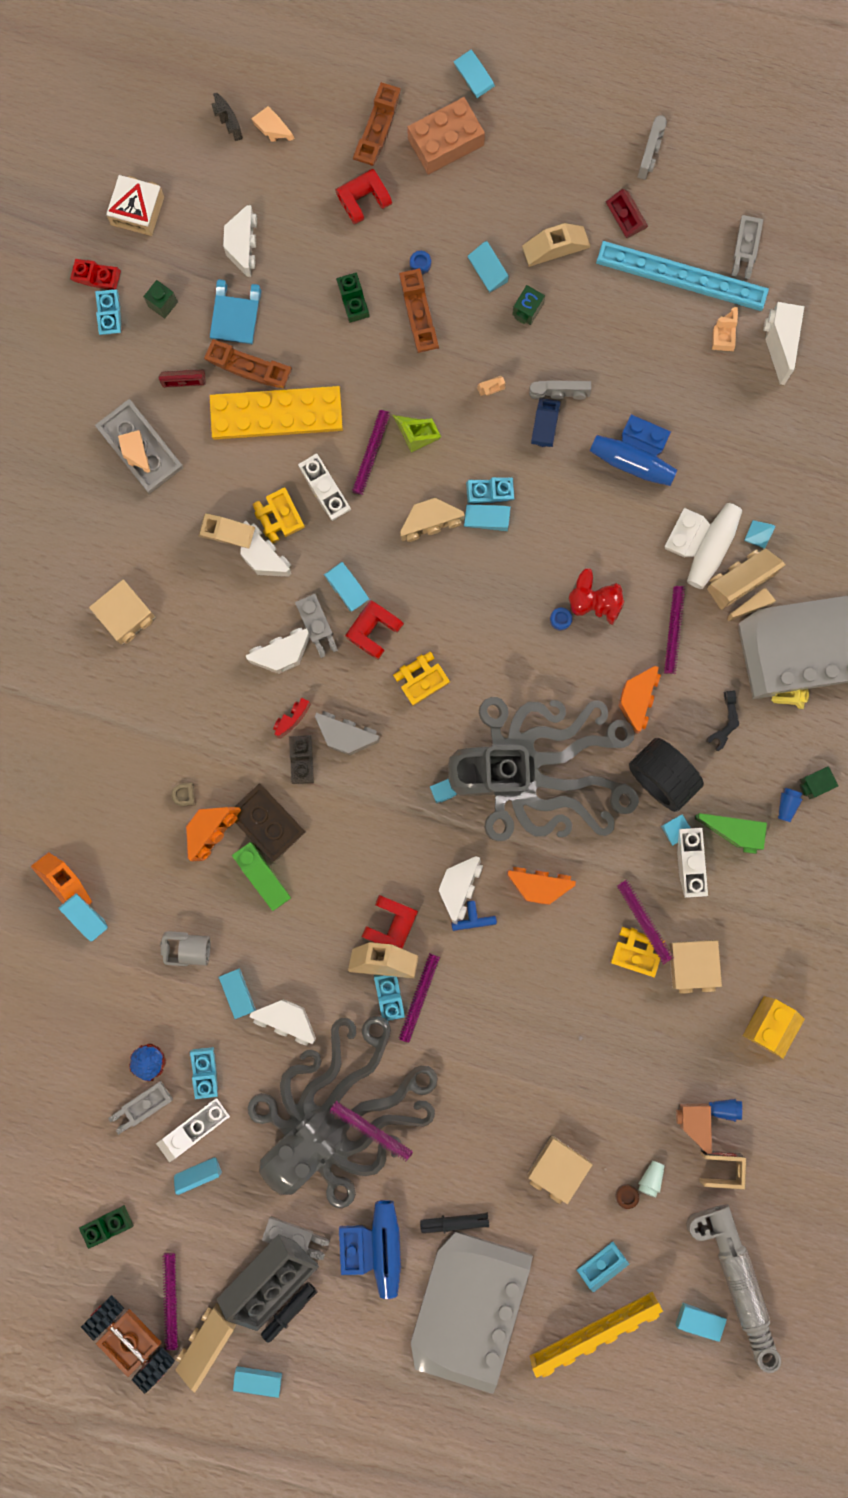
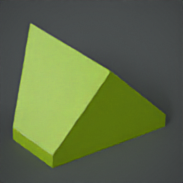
[393,415,441,453]

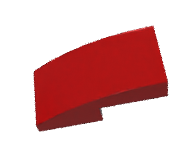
[70,259,121,290]
[273,698,311,739]

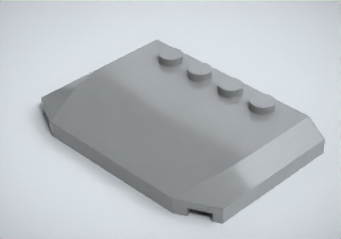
[738,596,848,699]
[411,1230,533,1394]

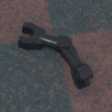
[707,690,739,751]

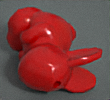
[568,569,625,625]

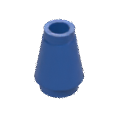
[778,788,803,822]
[709,1099,742,1122]

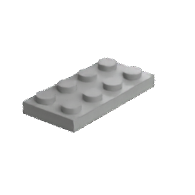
[95,399,184,494]

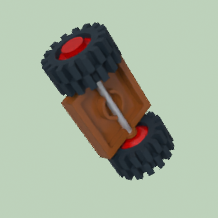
[81,1295,175,1394]

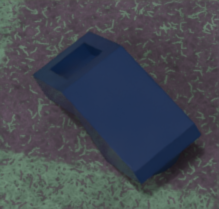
[531,398,561,447]

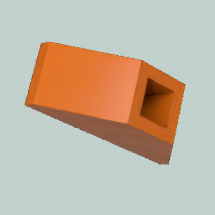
[618,666,661,734]
[186,807,241,861]
[31,852,92,905]
[507,867,576,905]

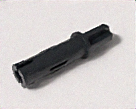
[420,1212,489,1234]
[261,1281,318,1343]

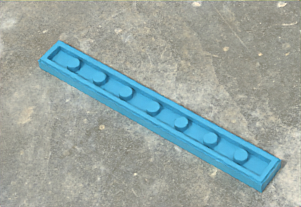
[596,241,769,311]

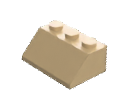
[707,548,785,610]
[175,1303,236,1392]

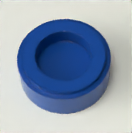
[410,251,431,274]
[550,607,572,631]

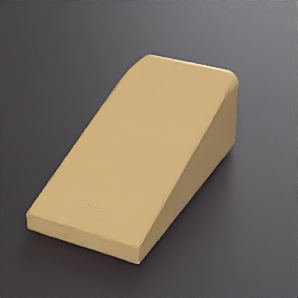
[727,588,776,621]

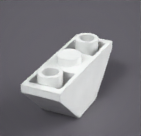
[223,205,257,277]
[298,453,351,521]
[240,521,292,577]
[246,628,310,674]
[677,828,708,898]
[439,856,483,924]
[250,999,316,1046]

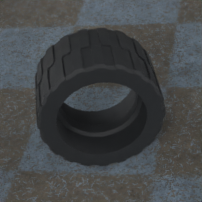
[629,738,704,812]

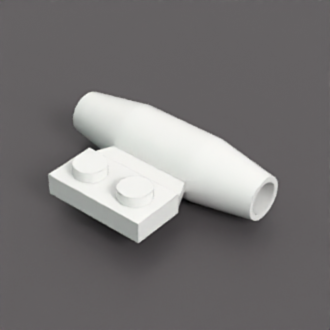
[665,503,742,589]

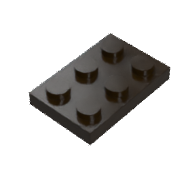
[235,783,306,863]

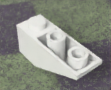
[156,1098,230,1162]

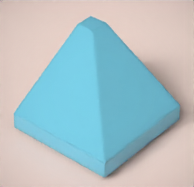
[744,520,775,549]

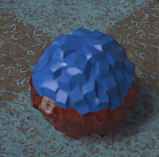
[129,1044,166,1081]

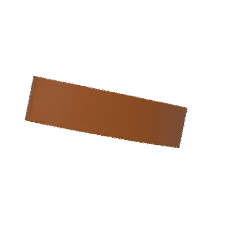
[353,82,401,166]
[399,268,439,353]
[204,339,292,388]

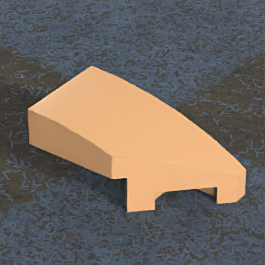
[251,106,294,142]
[712,307,738,351]
[477,376,505,396]
[118,430,150,473]

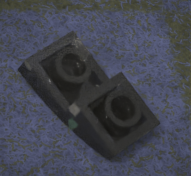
[211,93,243,141]
[289,735,314,784]

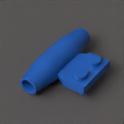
[590,414,677,486]
[339,1200,401,1299]

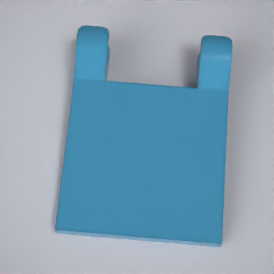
[210,279,261,345]

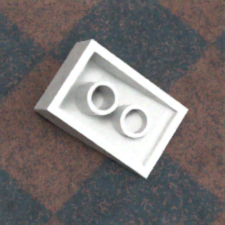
[763,302,804,385]

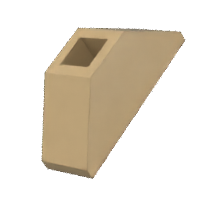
[522,223,590,267]
[400,498,465,542]
[198,513,255,549]
[348,942,419,979]

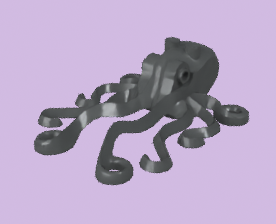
[448,697,639,841]
[248,1016,438,1208]

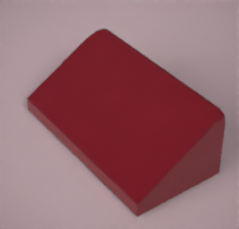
[606,189,648,238]
[158,369,206,388]

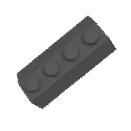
[217,1234,319,1331]

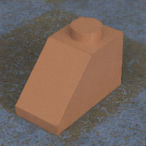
[676,1104,712,1154]

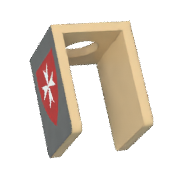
[699,1151,746,1189]

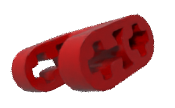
[335,168,392,225]
[345,600,404,660]
[361,895,418,949]

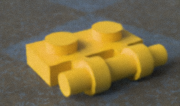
[252,487,305,544]
[393,652,450,706]
[610,927,665,978]

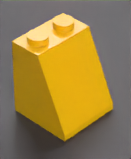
[742,996,805,1059]

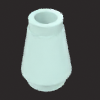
[638,1160,665,1198]

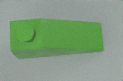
[695,813,767,854]
[232,842,291,911]

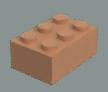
[407,97,485,175]

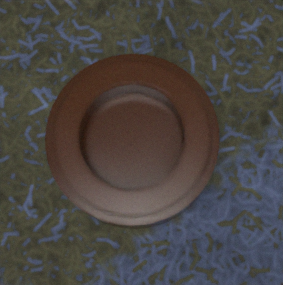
[615,1184,639,1209]

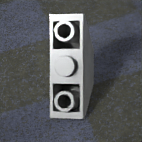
[315,711,380,755]

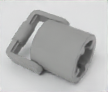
[160,931,211,966]

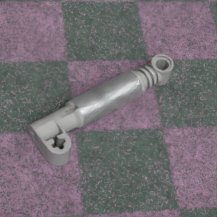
[686,1204,781,1373]

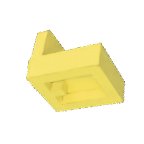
[772,689,809,709]

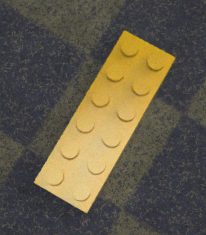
[210,386,343,440]
[530,1292,663,1378]

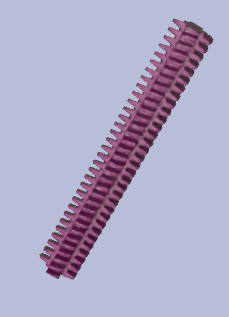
[352,410,390,495]
[664,586,685,674]
[617,879,674,965]
[398,953,440,1043]
[329,1101,413,1162]
[162,1253,178,1350]

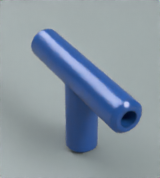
[451,901,497,931]

